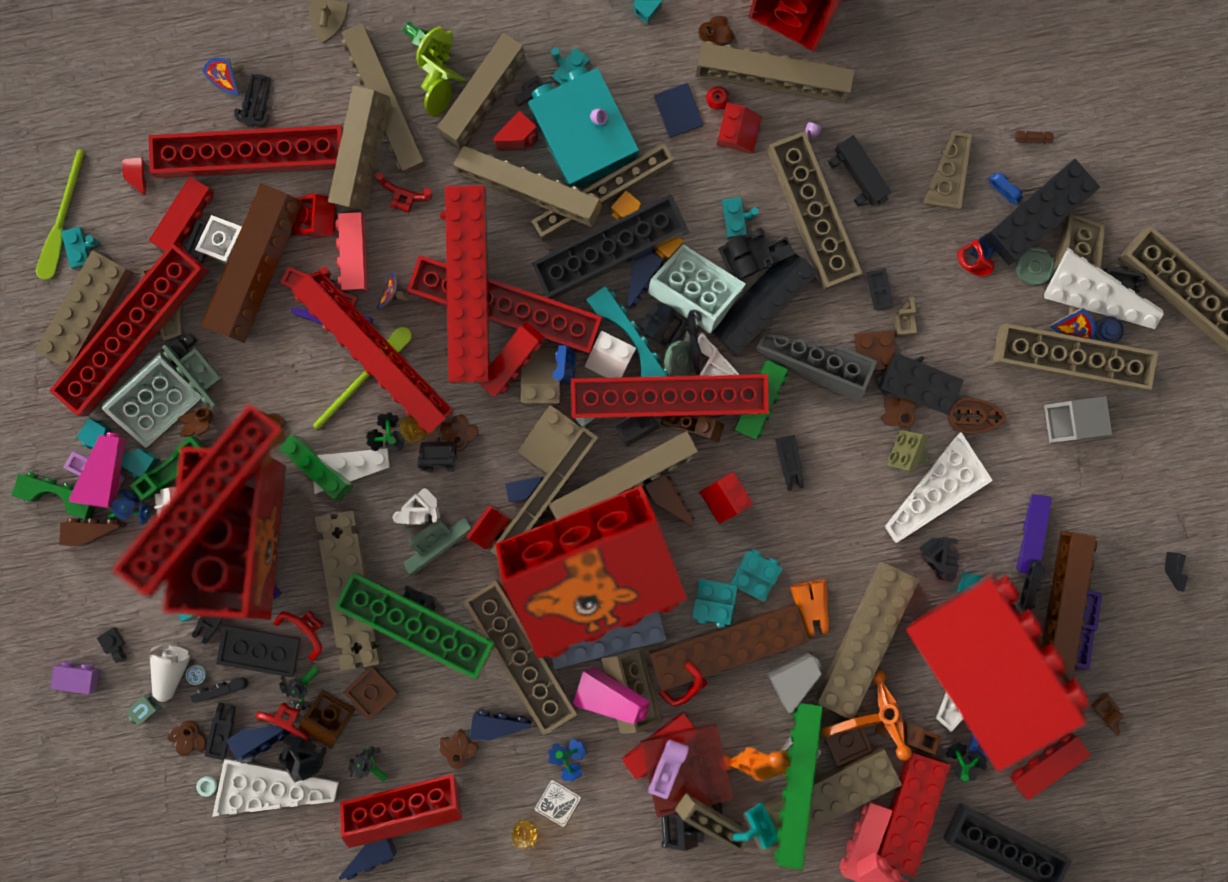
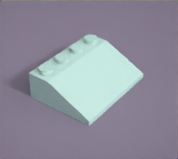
[648,244,746,334]
[102,352,203,448]

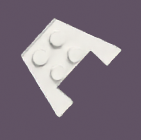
[698,333,739,376]

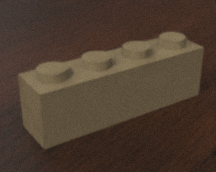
[675,793,750,853]

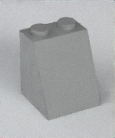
[1044,396,1112,443]
[766,652,822,713]

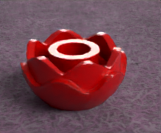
[705,86,729,110]

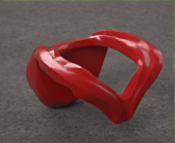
[957,239,995,276]

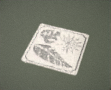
[535,780,581,827]

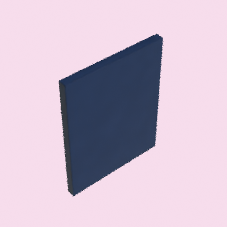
[654,83,703,138]

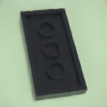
[879,352,964,415]
[216,625,301,678]

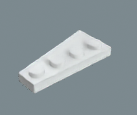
[313,448,390,494]

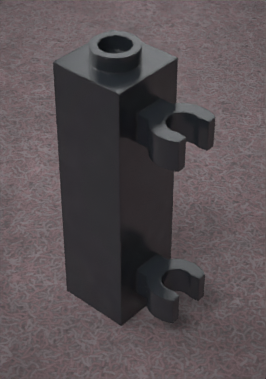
[828,135,892,207]

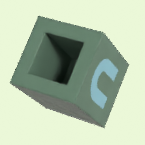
[126,693,162,726]

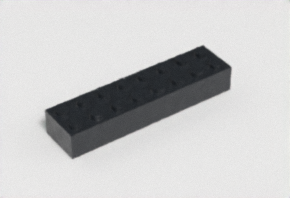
[532,194,690,300]

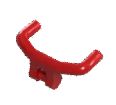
[376,173,432,214]
[273,610,324,661]
[658,661,707,706]
[255,702,309,741]

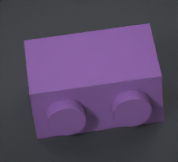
[50,661,100,694]

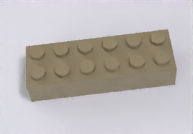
[437,32,526,150]
[328,85,391,210]
[35,250,134,369]

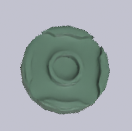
[1015,247,1054,286]
[664,340,694,376]

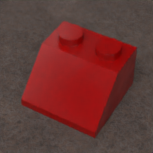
[716,103,762,154]
[493,111,539,151]
[292,193,336,238]
[699,471,754,524]
[466,505,511,550]

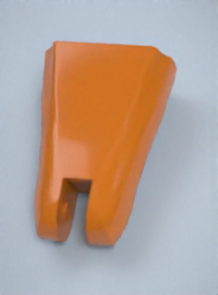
[790,579,829,637]

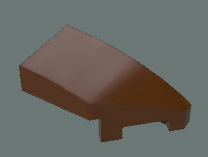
[1091,693,1123,736]

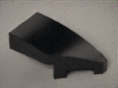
[1165,552,1188,592]

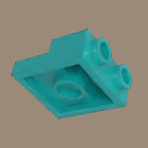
[730,549,783,602]
[692,579,739,628]

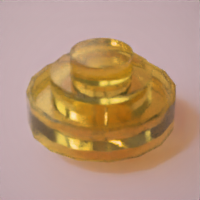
[400,416,428,444]
[512,820,538,850]

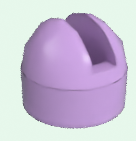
[590,109,608,125]
[805,122,822,138]

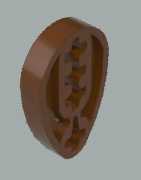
[948,398,1006,434]

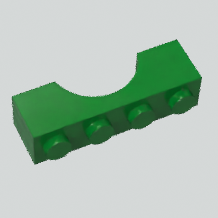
[733,360,789,440]
[279,434,354,500]
[130,436,207,500]
[11,471,96,519]

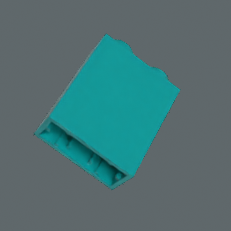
[528,66,639,189]

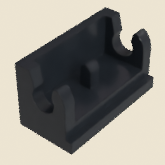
[1103,267,1145,294]
[866,268,893,311]
[615,416,659,447]

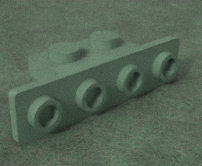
[162,344,221,408]
[404,518,472,576]

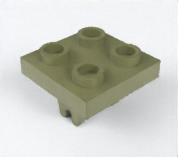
[887,430,932,473]

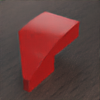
[123,157,146,196]

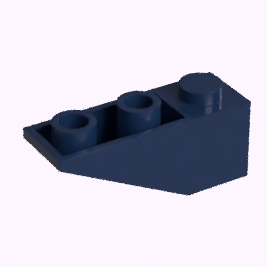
[627,251,663,309]
[469,709,532,741]
[226,726,291,764]
[339,838,397,880]

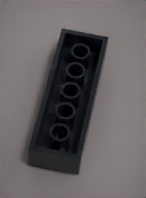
[984,159,1100,266]
[943,803,1072,882]

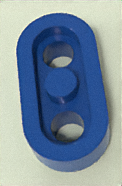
[989,173,1023,205]

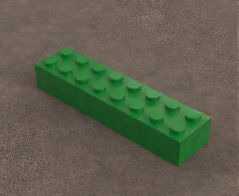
[334,572,497,680]
[774,703,823,872]

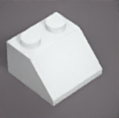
[195,215,242,265]
[585,331,636,378]

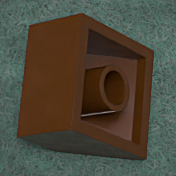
[299,690,356,749]

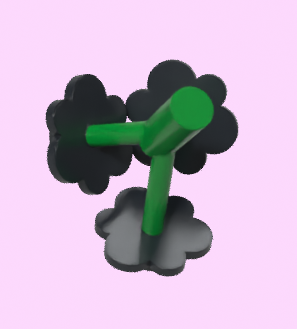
[366,412,406,453]
[279,667,320,710]
[945,742,987,783]
[348,746,388,782]

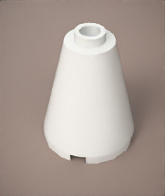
[150,645,190,702]

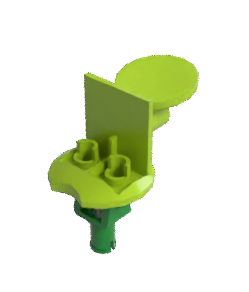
[403,22,467,117]

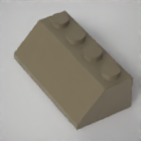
[601,646,662,734]

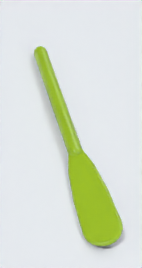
[36,149,84,280]
[313,327,412,430]

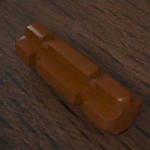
[1015,131,1054,144]

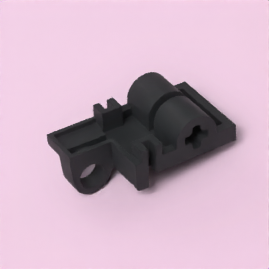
[718,228,795,280]

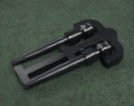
[234,74,271,127]

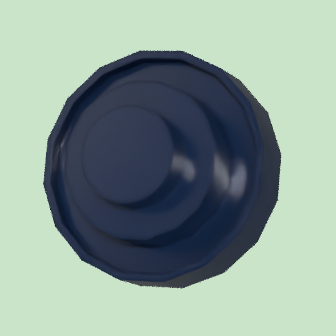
[1095,316,1124,344]

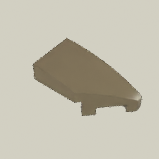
[895,297,917,337]

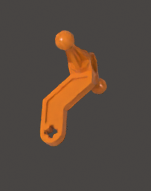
[820,669,912,761]
[719,747,791,781]

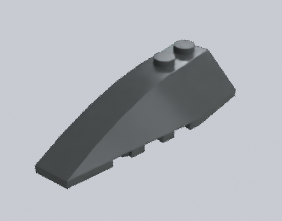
[756,333,877,402]

